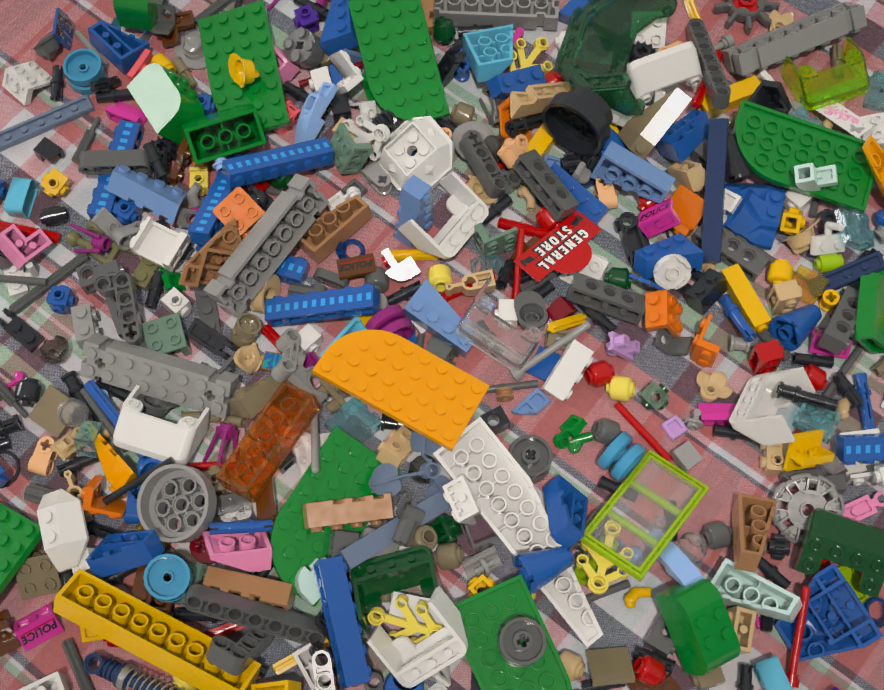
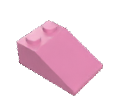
[202,526,272,572]

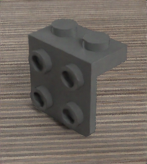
[211,489,253,529]

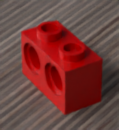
[747,339,784,376]

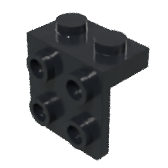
[748,80,792,112]

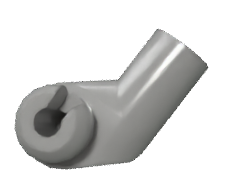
[186,182,202,209]

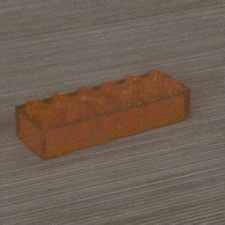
[215,381,321,503]

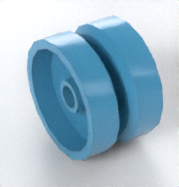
[63,48,107,95]
[597,431,647,482]
[143,554,193,604]

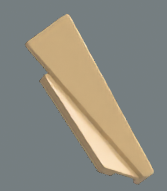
[510,81,572,119]

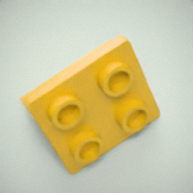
[783,429,835,471]

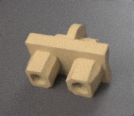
[49,426,89,461]

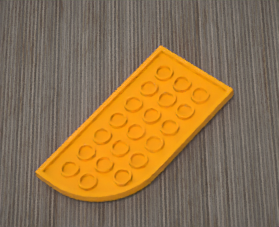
[312,330,490,452]

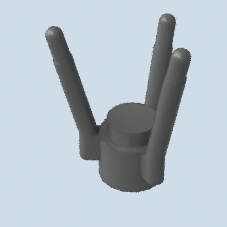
[479,98,505,128]

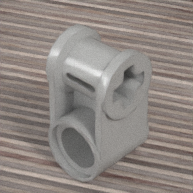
[360,161,392,196]
[112,221,142,250]

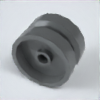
[509,435,553,484]
[497,617,547,668]

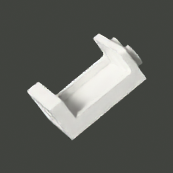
[129,216,191,272]
[835,428,883,486]

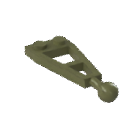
[66,231,159,291]

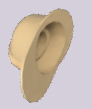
[781,218,821,254]
[250,274,281,315]

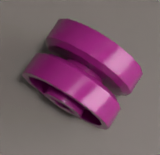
[365,304,415,340]

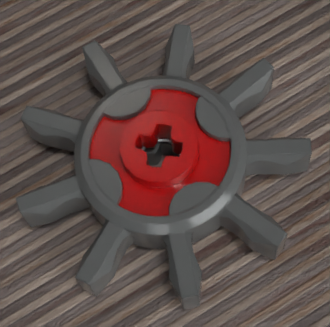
[713,0,780,34]

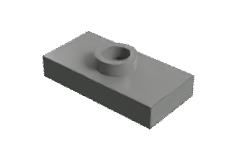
[91,207,123,243]

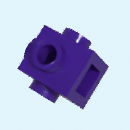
[293,4,320,33]

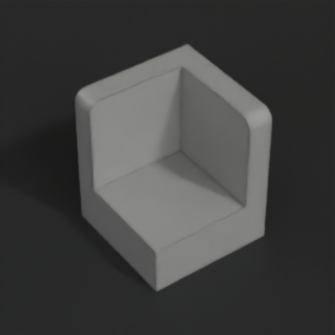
[671,440,703,474]

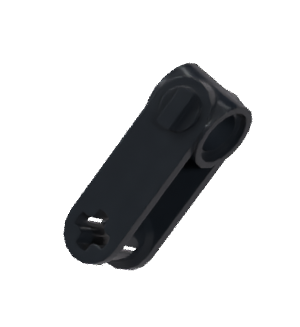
[614,212,646,267]

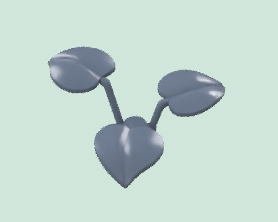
[368,431,452,509]

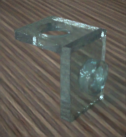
[470,254,504,275]
[74,420,103,458]

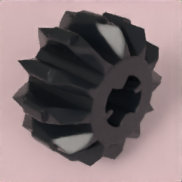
[626,41,656,63]
[371,110,400,134]
[151,136,179,165]

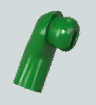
[568,432,593,454]

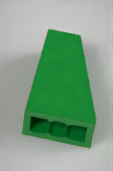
[854,272,884,354]

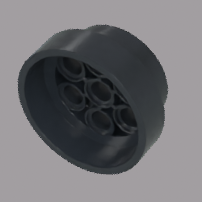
[542,87,613,157]

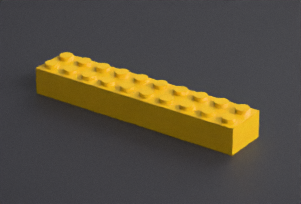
[53,568,261,690]

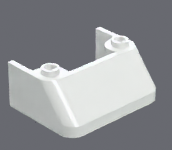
[622,41,703,104]
[398,171,489,259]
[729,367,816,446]
[113,385,210,465]
[367,586,468,688]

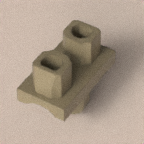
[316,379,348,415]

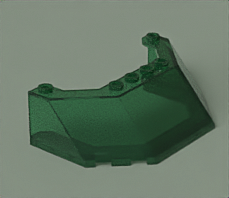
[554,0,678,116]

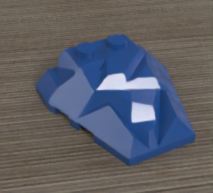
[723,183,786,250]
[775,563,883,661]

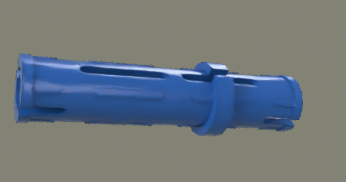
[718,294,757,342]
[854,373,876,430]
[209,518,272,535]

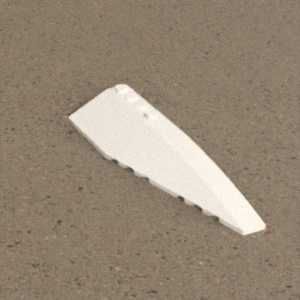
[433,417,603,648]

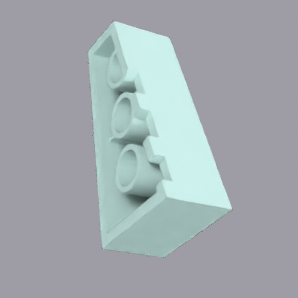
[711,558,802,623]

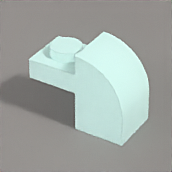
[794,163,838,191]
[295,557,326,605]

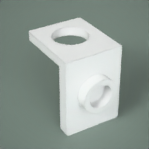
[349,100,377,127]

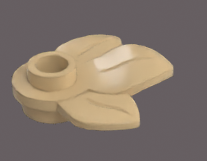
[769,10,794,31]
[696,370,733,402]

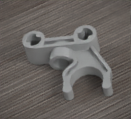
[271,328,327,404]

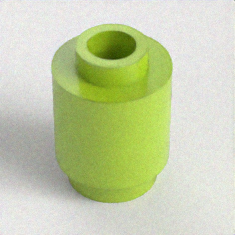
[814,253,844,274]

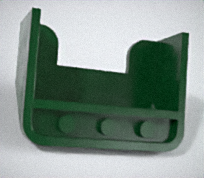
[793,508,884,599]

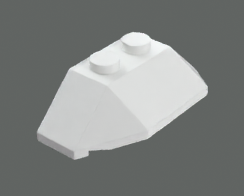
[37,489,89,573]

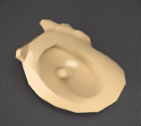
[466,175,498,204]
[233,342,264,374]

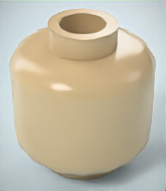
[559,650,585,682]

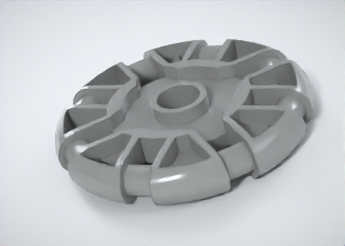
[770,473,845,545]

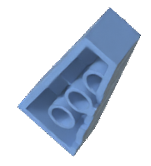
[590,141,676,204]
[106,165,187,225]
[393,175,433,248]
[404,279,478,358]

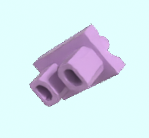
[606,331,640,361]

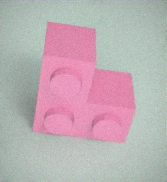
[0,223,53,270]

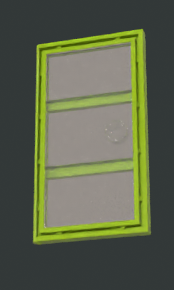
[579,450,709,582]

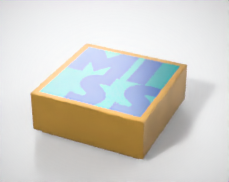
[261,351,282,372]

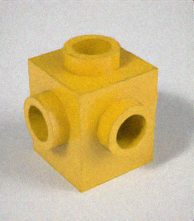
[40,168,72,198]
[780,207,806,235]
[467,574,496,598]

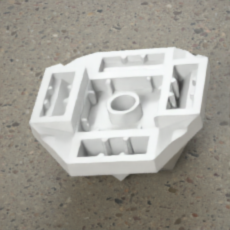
[377,116,455,192]

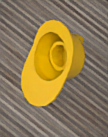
[228,53,260,88]

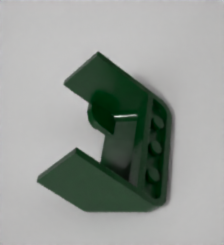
[351,545,442,634]

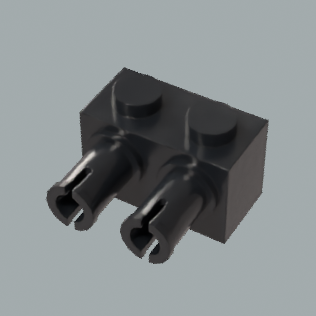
[676,268,727,315]

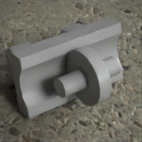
[461,545,502,581]

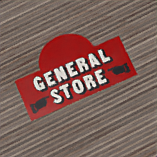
[513,210,602,282]

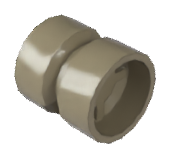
[230,313,261,347]

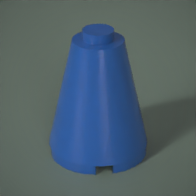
[769,304,822,351]
[513,547,574,595]

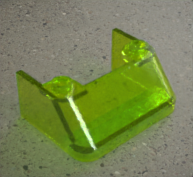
[782,36,870,110]

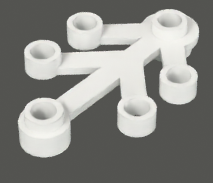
[342,114,390,163]

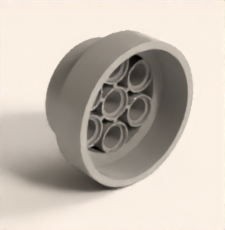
[137,464,217,543]

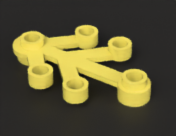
[509,37,553,73]
[576,521,634,594]
[367,595,444,644]

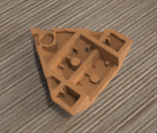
[179,217,242,288]

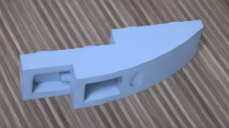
[294,82,338,144]

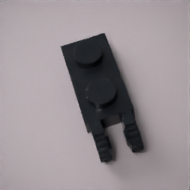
[438,42,467,88]
[0,308,45,353]
[185,318,239,360]

